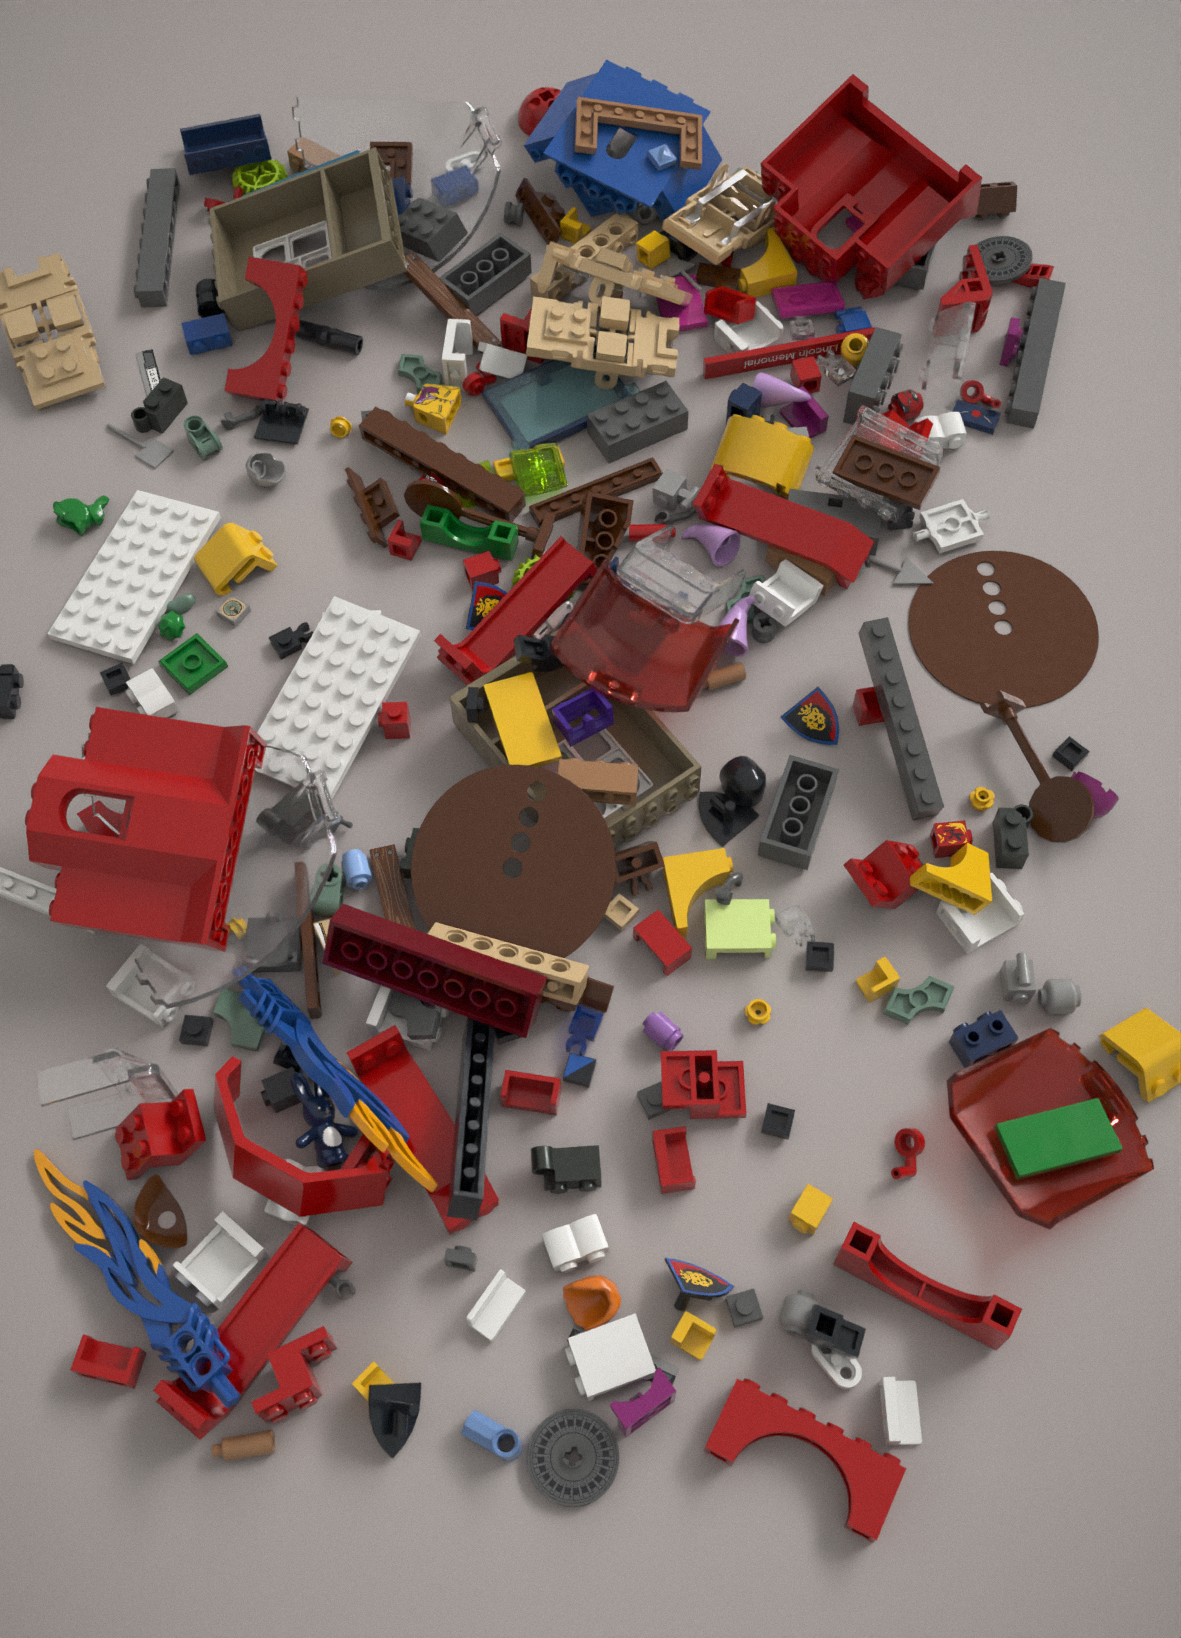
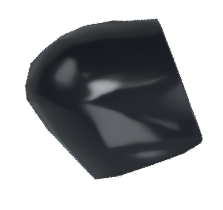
[719,756,766,807]

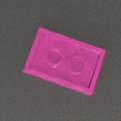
[655,274,708,331]
[771,281,845,319]

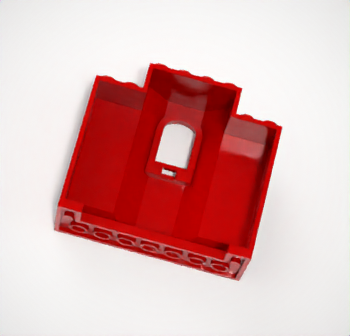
[761,74,982,291]
[25,707,267,952]

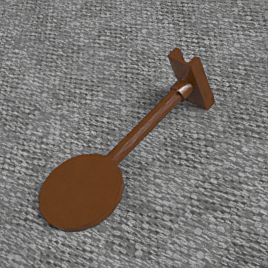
[404,480,556,560]
[980,691,1094,843]

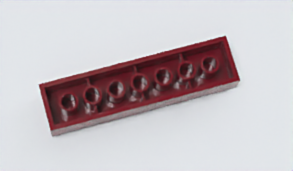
[322,904,547,1038]

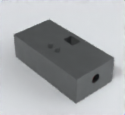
[788,489,884,556]

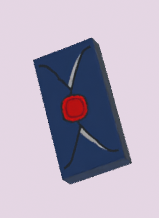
[953,400,1001,434]

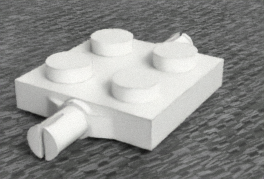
[913,499,990,554]

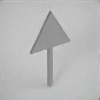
[667,257,702,292]
[868,556,933,585]

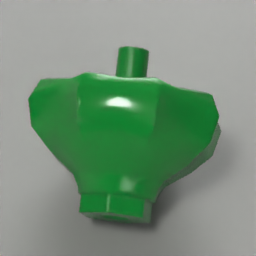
[157,611,186,641]

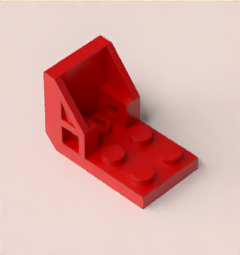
[933,244,993,337]

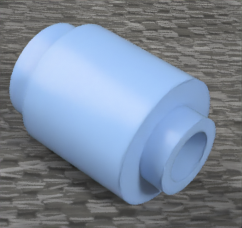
[341,849,372,890]

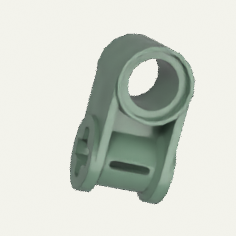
[184,415,223,460]
[312,864,345,916]

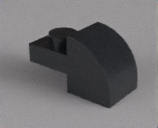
[514,634,570,672]
[804,1304,866,1359]

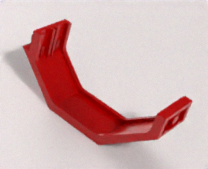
[214,1056,395,1217]

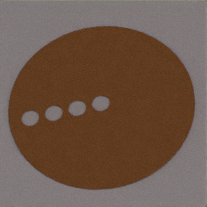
[909,551,1099,708]
[411,765,616,958]

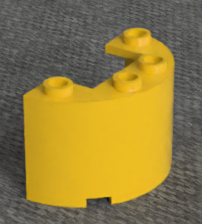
[709,414,815,498]

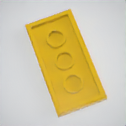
[483,672,562,767]

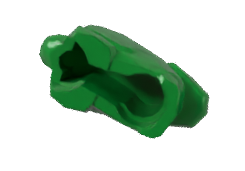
[53,495,109,536]

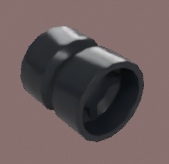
[195,278,226,318]

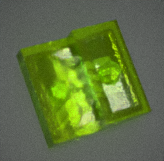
[509,442,568,497]

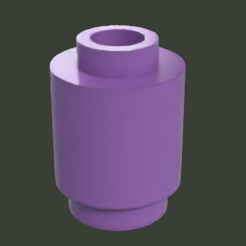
[643,1011,684,1051]

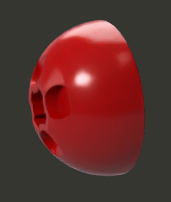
[518,87,561,136]

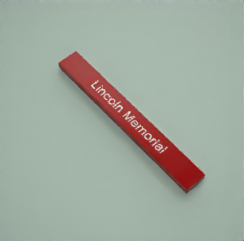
[703,327,876,380]

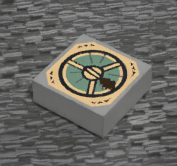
[216,595,251,627]

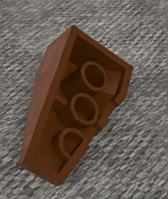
[577,491,634,586]

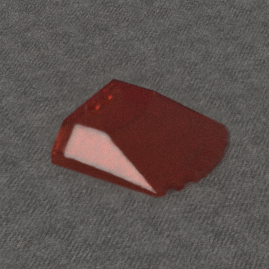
[550,558,740,712]
[947,1028,1154,1230]

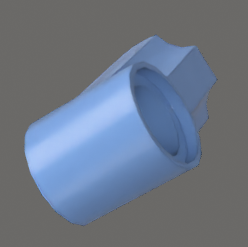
[461,1409,523,1462]

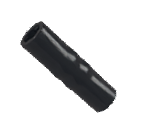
[295,320,363,355]

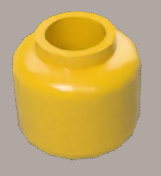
[841,333,869,367]

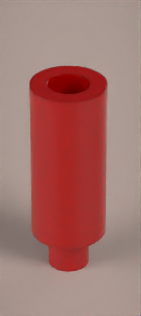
[629,524,676,542]

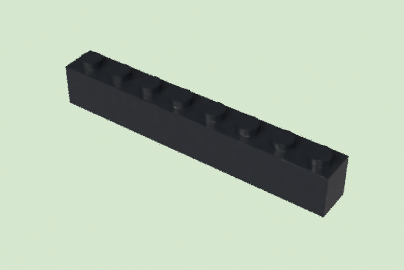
[447,1017,495,1221]

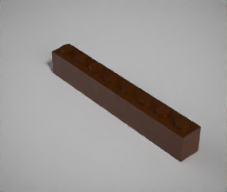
[359,406,526,522]

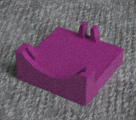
[610,1368,676,1437]

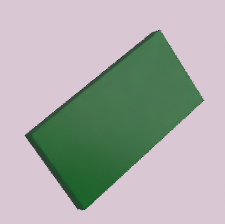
[994,1098,1123,1180]

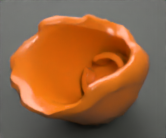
[563,1275,621,1331]

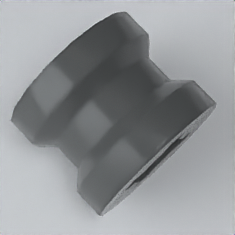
[504,201,524,225]
[752,612,777,643]

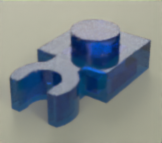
[566,1005,604,1056]

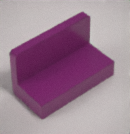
[779,386,829,439]

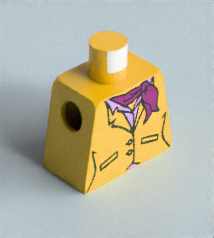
[405,384,462,434]

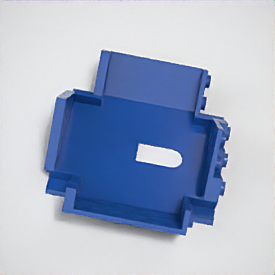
[524,60,722,222]

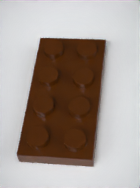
[832,434,941,510]

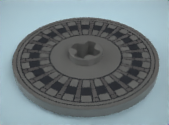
[977,236,1033,284]
[527,1409,619,1507]

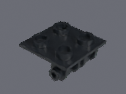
[254,399,309,444]

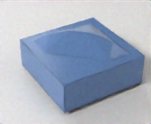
[647,144,677,171]

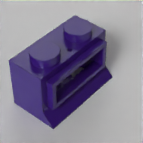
[552,686,614,747]

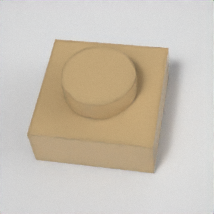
[604,894,639,931]

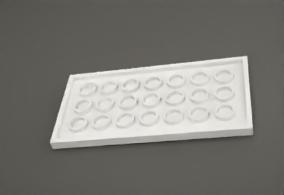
[47,490,221,664]
[255,596,422,804]

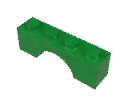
[420,505,519,561]

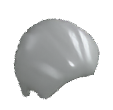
[246,452,286,487]

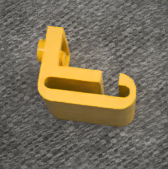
[194,523,278,596]
[1099,1008,1181,1103]

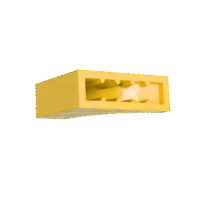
[738,227,797,298]
[910,843,992,915]
[662,848,733,938]

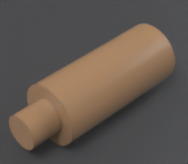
[696,662,746,691]
[212,1430,275,1461]

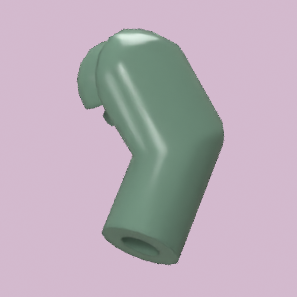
[165,593,195,615]

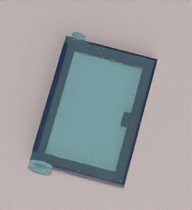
[482,343,640,455]

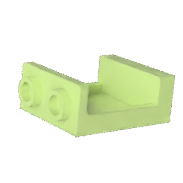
[704,899,776,959]

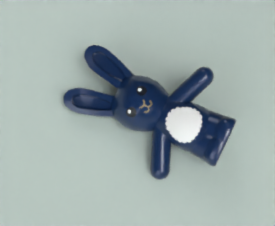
[290,1072,358,1169]

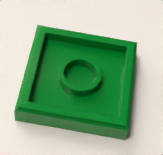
[158,633,228,695]

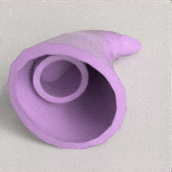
[753,372,811,408]
[681,524,741,567]
[710,596,756,657]

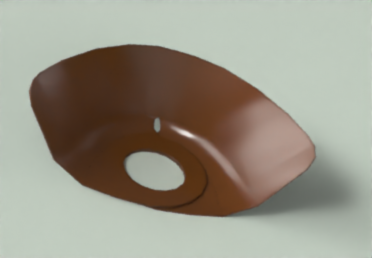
[133,1174,187,1248]

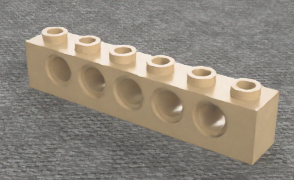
[530,212,638,301]
[428,922,590,1005]

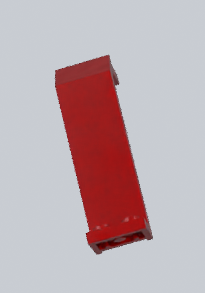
[693,464,874,589]
[434,536,603,685]
[346,1025,499,1235]
[153,1223,353,1440]

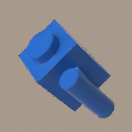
[835,306,872,334]

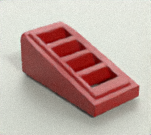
[1011,264,1054,288]

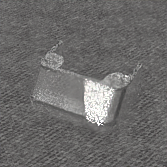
[918,302,976,412]

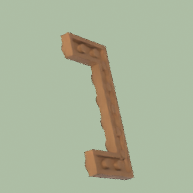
[574,97,702,170]

